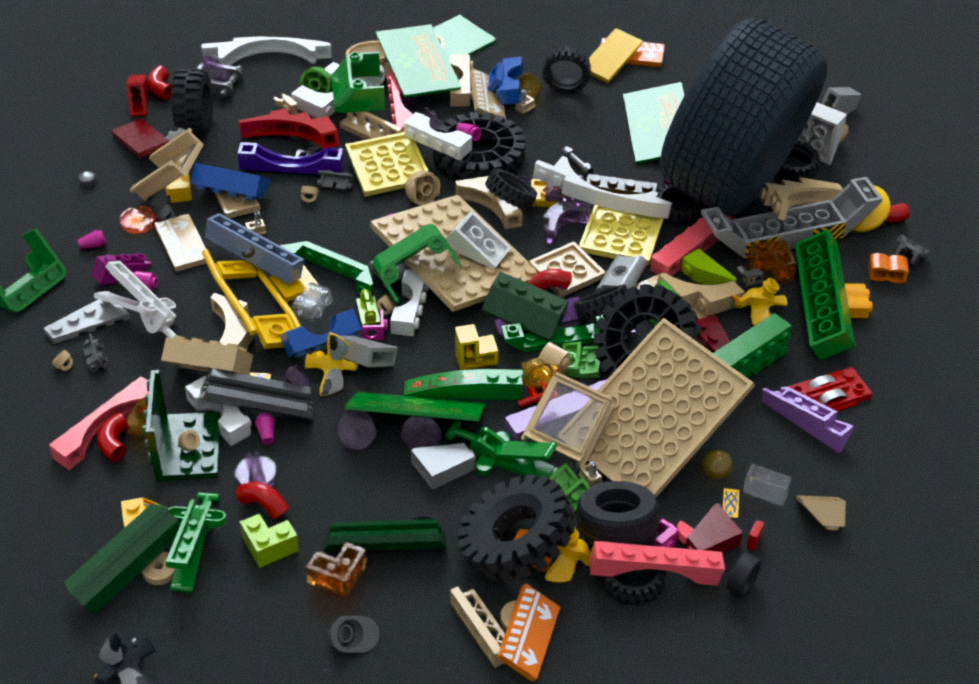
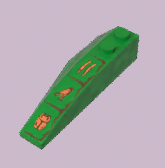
[404,369,523,400]

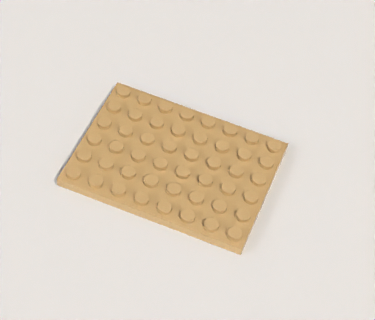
[370,195,538,312]
[557,318,755,497]

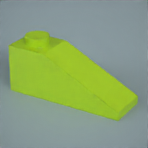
[681,249,737,285]

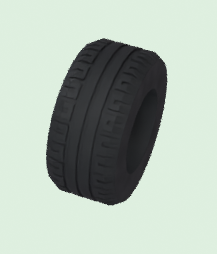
[577,481,659,547]

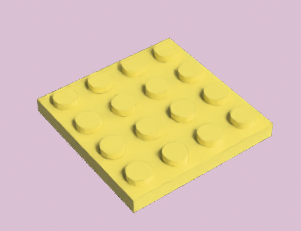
[345,132,428,197]
[579,205,664,266]

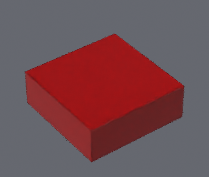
[747,520,764,551]

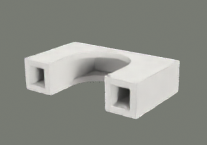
[292,62,364,118]

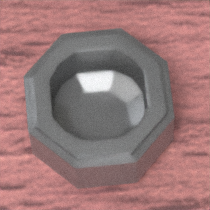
[78,171,96,187]

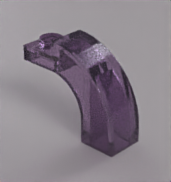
[543,199,592,244]

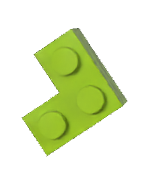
[240,514,299,568]

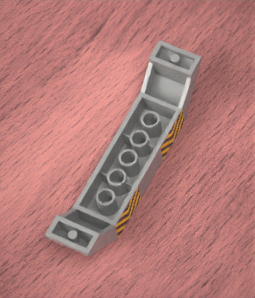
[701,177,883,259]

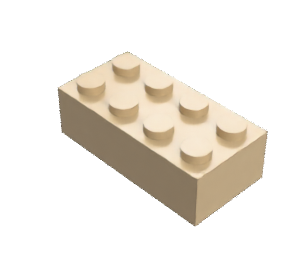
[161,335,253,375]

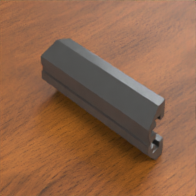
[198,368,314,420]

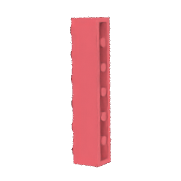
[650,215,736,276]

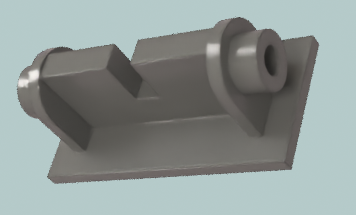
[317,170,355,191]
[82,333,108,372]

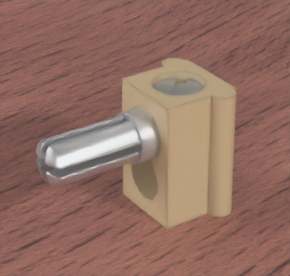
[515,89,536,114]
[245,211,266,235]
[578,461,603,487]

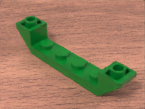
[281,241,374,296]
[501,314,606,353]

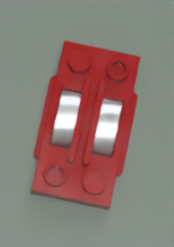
[788,367,872,411]

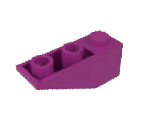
[91,253,152,285]

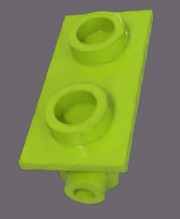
[356,289,381,325]

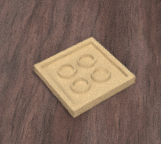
[529,242,606,298]

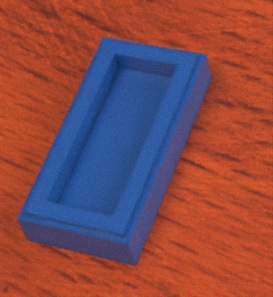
[487,62,504,92]

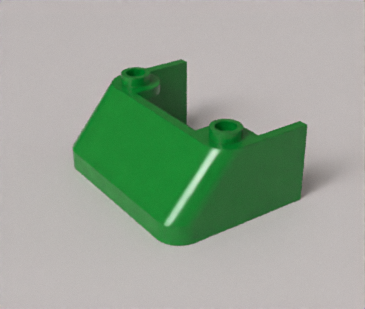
[331,51,385,113]
[373,224,462,306]
[0,228,66,313]

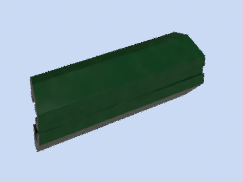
[64,504,180,614]
[323,519,447,552]

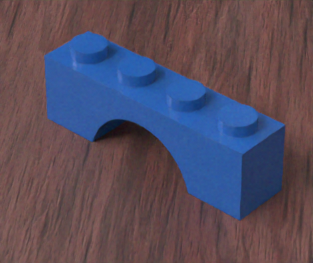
[496,57,524,105]
[280,309,362,358]

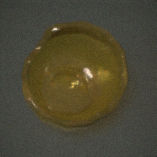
[517,73,542,97]
[702,449,733,479]

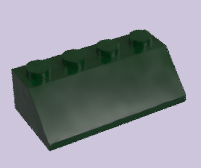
[482,271,568,341]

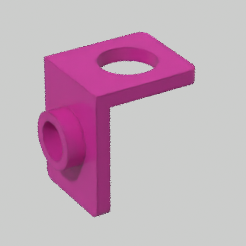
[362,309,388,341]

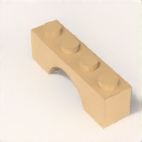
[450,55,473,107]

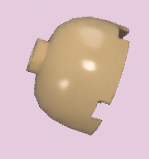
[405,171,440,206]

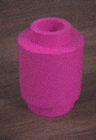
[132,271,158,291]

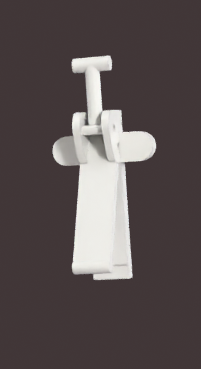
[94,261,176,338]

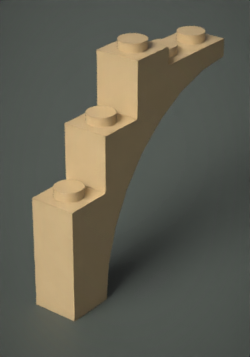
[759,177,843,220]

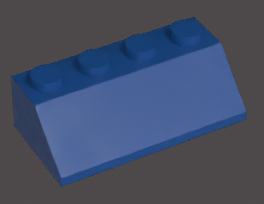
[190,163,272,201]

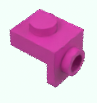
[654,519,678,548]

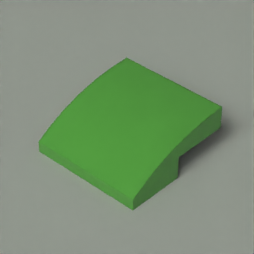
[560,342,602,378]
[549,463,590,511]

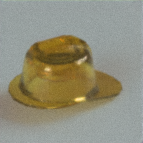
[521,358,565,389]
[127,398,148,436]

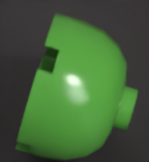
[299,67,332,93]

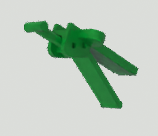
[445,420,558,479]
[166,492,226,593]

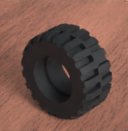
[171,68,213,133]

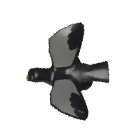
[94,631,156,684]

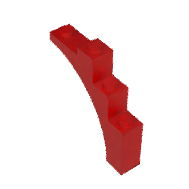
[238,109,339,149]

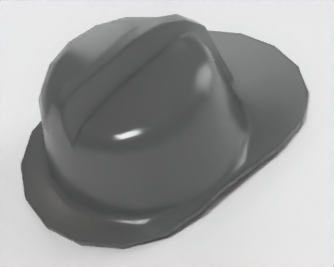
[327,615,380,653]

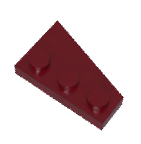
[696,314,730,353]

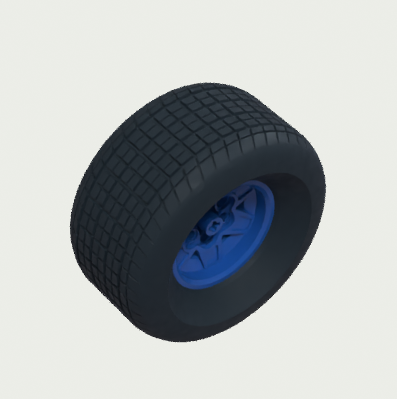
[660,18,828,216]

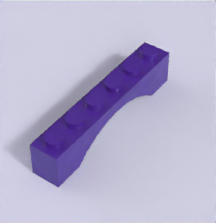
[237,142,344,175]

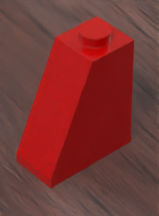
[126,74,148,116]

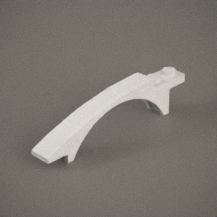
[202,37,331,66]
[533,156,672,219]

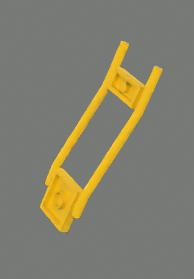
[202,249,301,349]

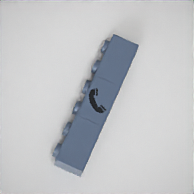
[205,213,304,284]

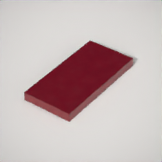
[111,119,170,158]

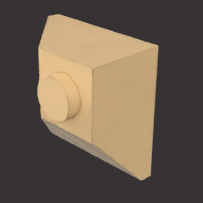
[796,495,846,530]

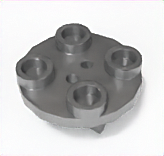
[895,235,930,266]

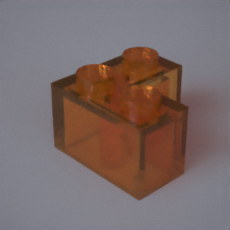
[747,240,796,282]
[306,542,367,597]

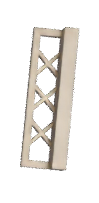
[340,111,402,140]
[450,587,505,668]

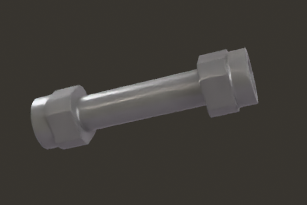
[561,146,594,176]

